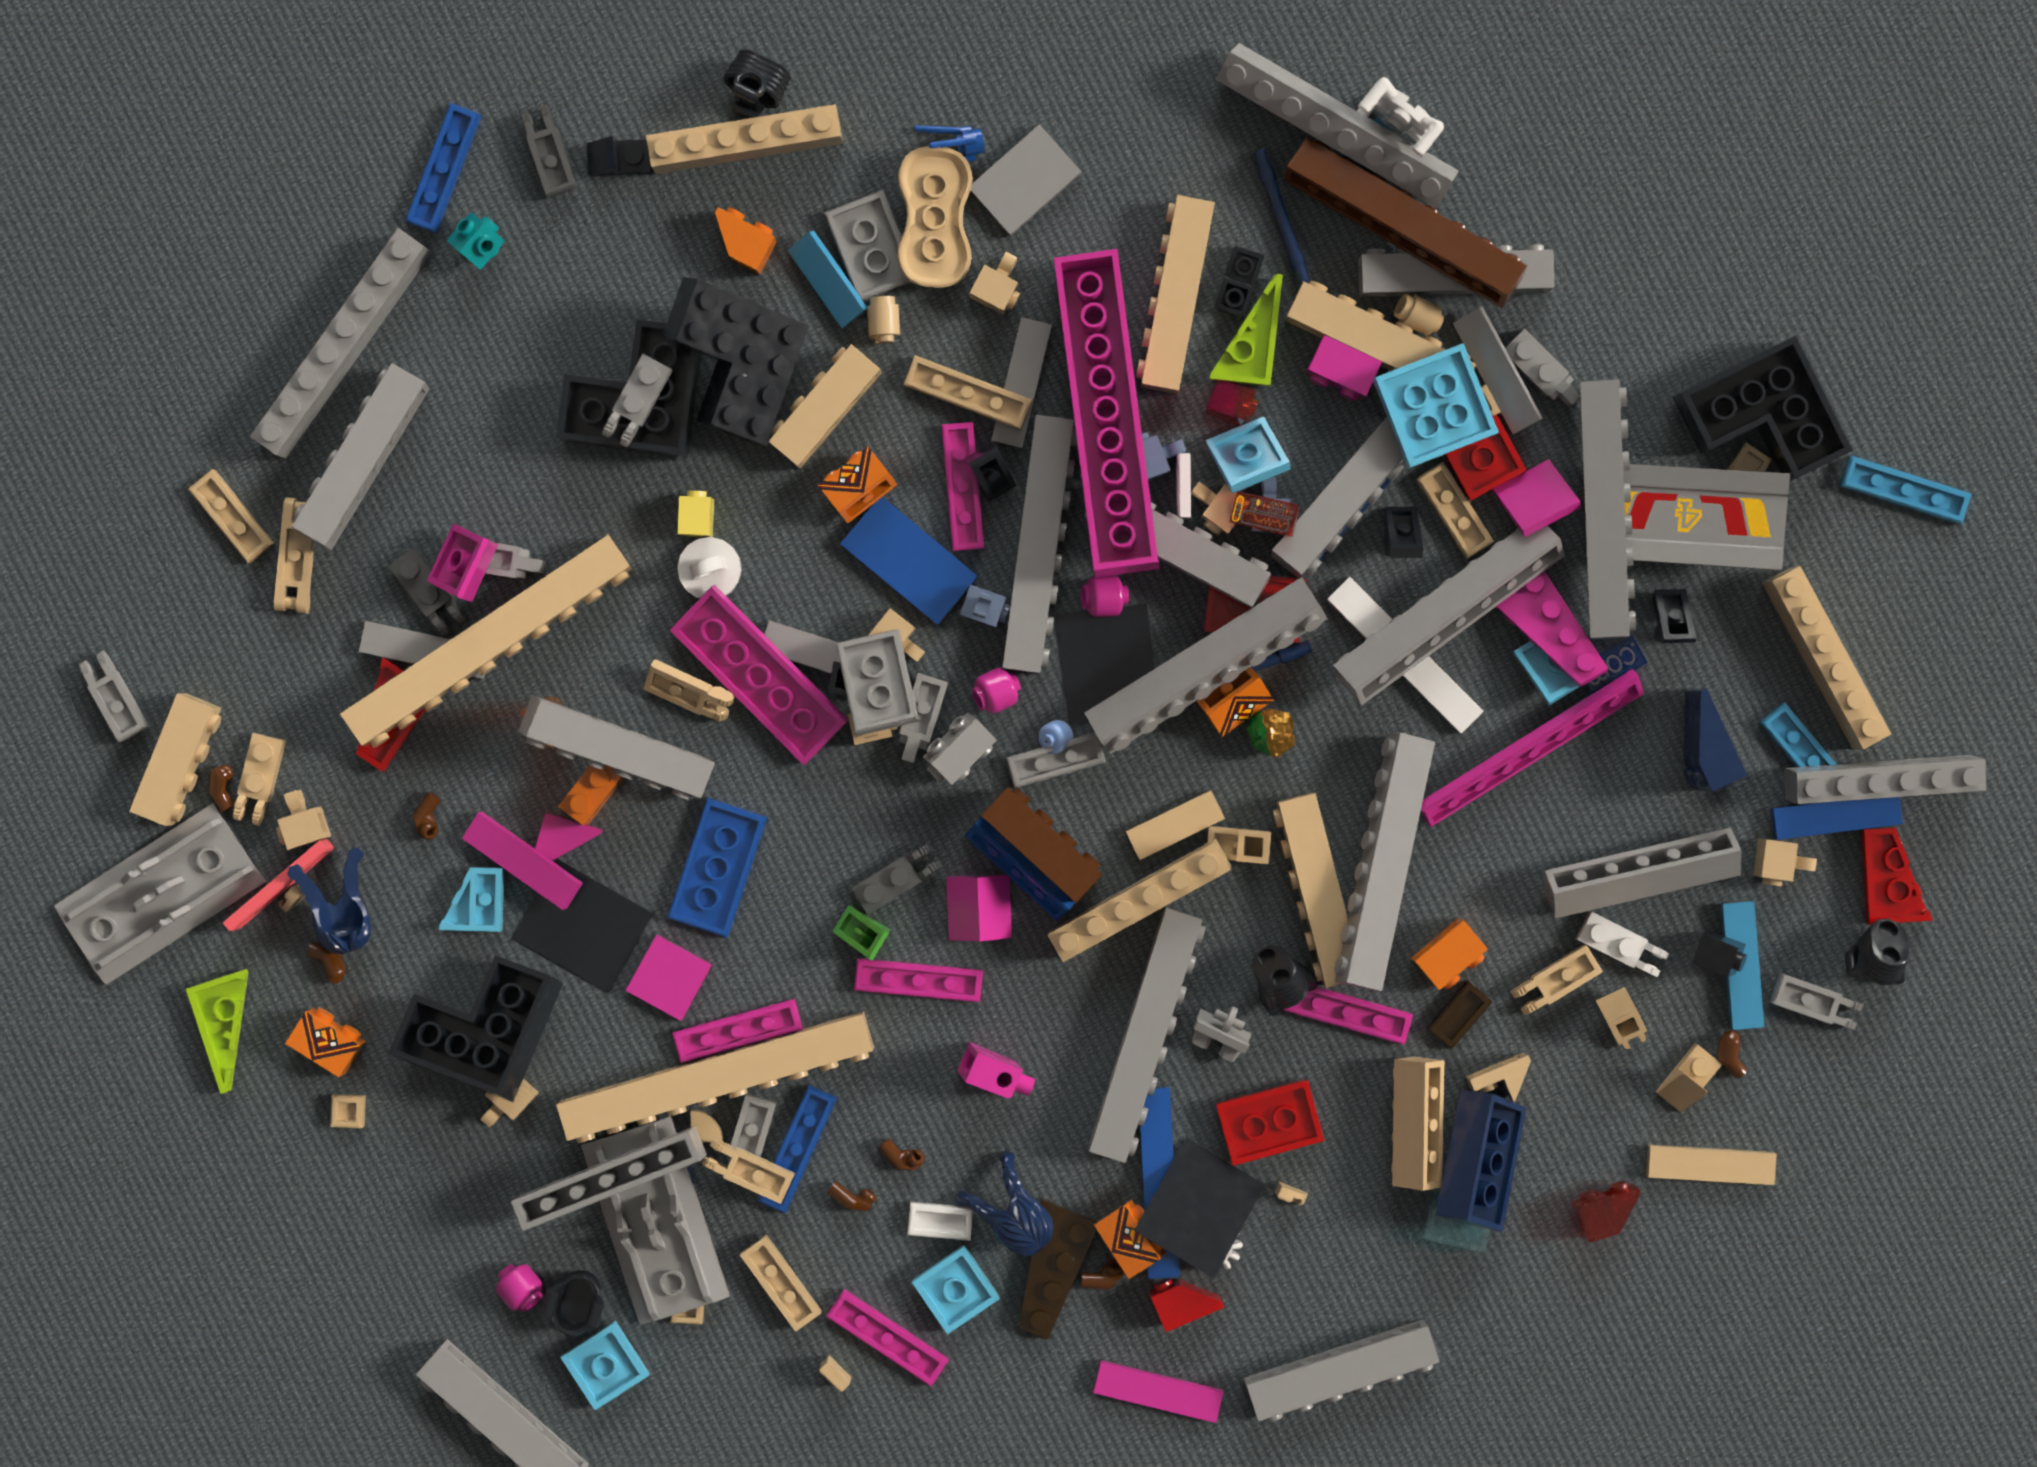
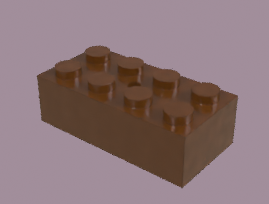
[981,787,1103,903]

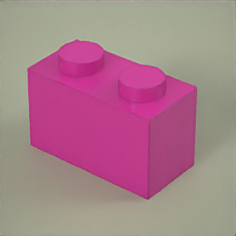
[1305,335,1382,401]

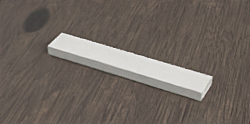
[1326,577,1484,734]

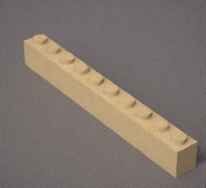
[340,535,632,748]
[556,1011,874,1143]

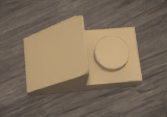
[1655,1043,1722,1112]
[1465,1053,1531,1102]

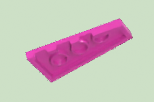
[1496,571,1608,687]

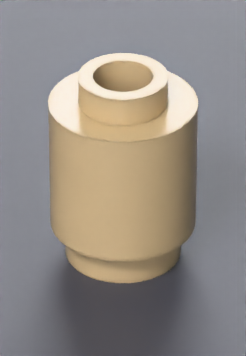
[1394,294,1444,336]
[867,296,900,344]

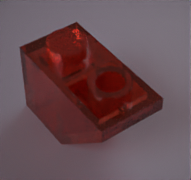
[1204,380,1259,427]
[1572,1181,1640,1243]

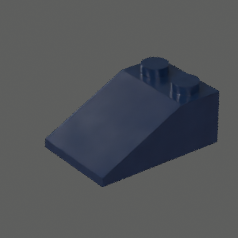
[1684,688,1748,792]

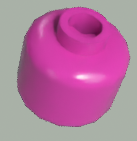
[1081,575,1129,617]
[971,668,1021,714]
[496,1264,544,1312]

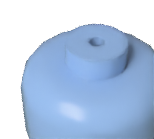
[1038,720,1073,754]

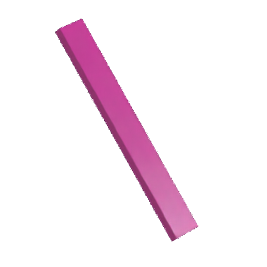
[1420,669,1644,827]

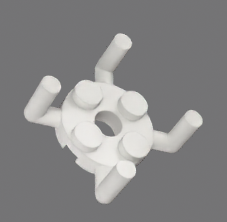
[1357,77,1444,157]

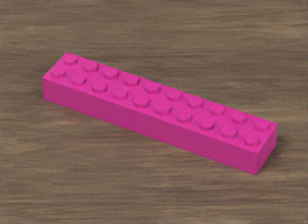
[1054,249,1159,577]

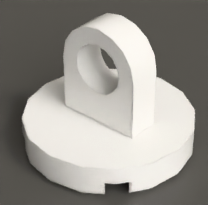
[677,537,742,598]

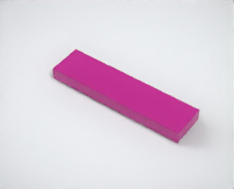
[942,422,984,552]
[462,812,583,910]
[854,958,983,1002]
[1282,987,1413,1045]
[672,998,803,1064]
[826,1289,949,1387]
[1093,1360,1224,1423]

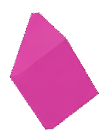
[427,523,499,602]
[946,874,1012,942]

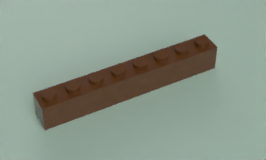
[1284,137,1528,309]

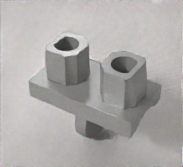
[1192,1006,1252,1062]

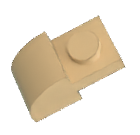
[1208,826,1271,864]

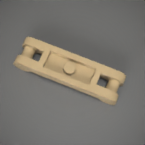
[274,497,315,614]

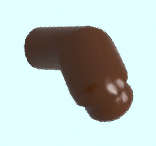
[208,764,235,813]
[413,791,441,840]
[307,942,346,984]
[1717,1030,1747,1079]
[877,1138,925,1170]
[827,1182,876,1211]
[1081,1258,1124,1290]

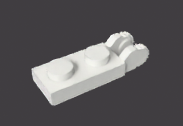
[1576,911,1669,977]

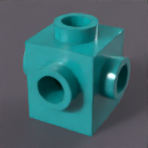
[447,212,505,270]

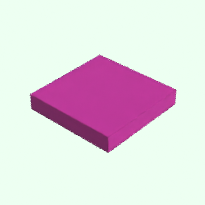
[1493,459,1581,537]
[626,934,712,1021]

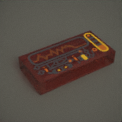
[1229,491,1300,537]

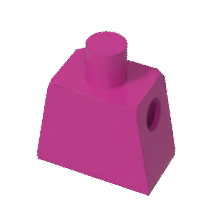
[957,1042,1035,1099]

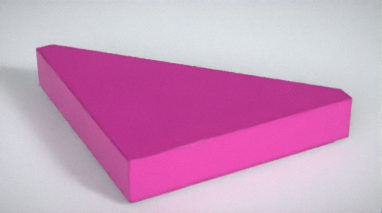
[535,813,603,861]

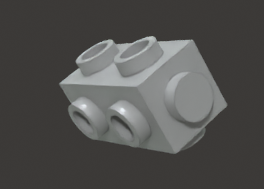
[923,712,997,785]

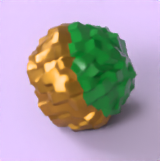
[1247,708,1295,758]

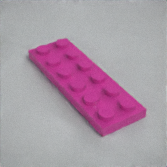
[670,585,849,765]

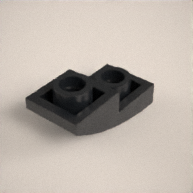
[1214,245,1265,317]

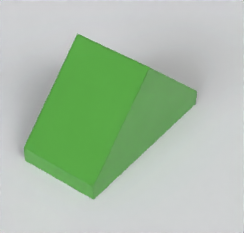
[833,905,891,961]

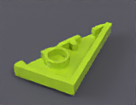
[1209,274,1283,387]
[186,969,249,1094]

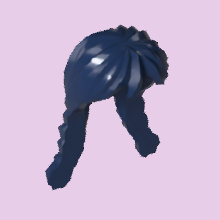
[287,847,372,955]
[955,1151,1054,1256]

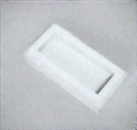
[1176,453,1191,519]
[907,1202,973,1241]

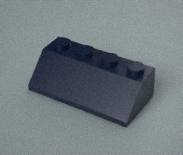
[1435,1090,1527,1232]

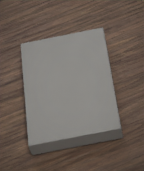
[970,124,1081,237]
[824,190,912,301]
[836,629,919,736]

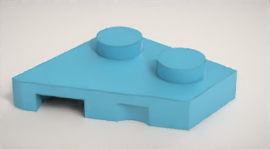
[439,867,504,932]

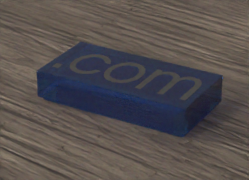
[1585,635,1648,694]

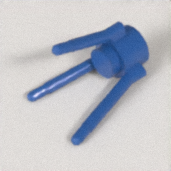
[914,125,984,162]

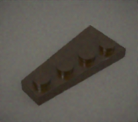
[1019,1197,1097,1340]

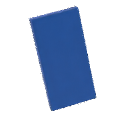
[840,497,978,625]
[667,798,768,938]

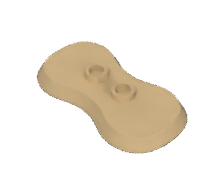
[897,146,973,288]

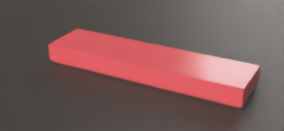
[223,839,334,931]

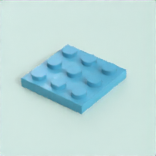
[1373,343,1499,469]

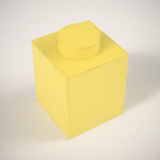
[678,490,714,537]

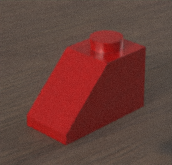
[1149,1278,1224,1332]

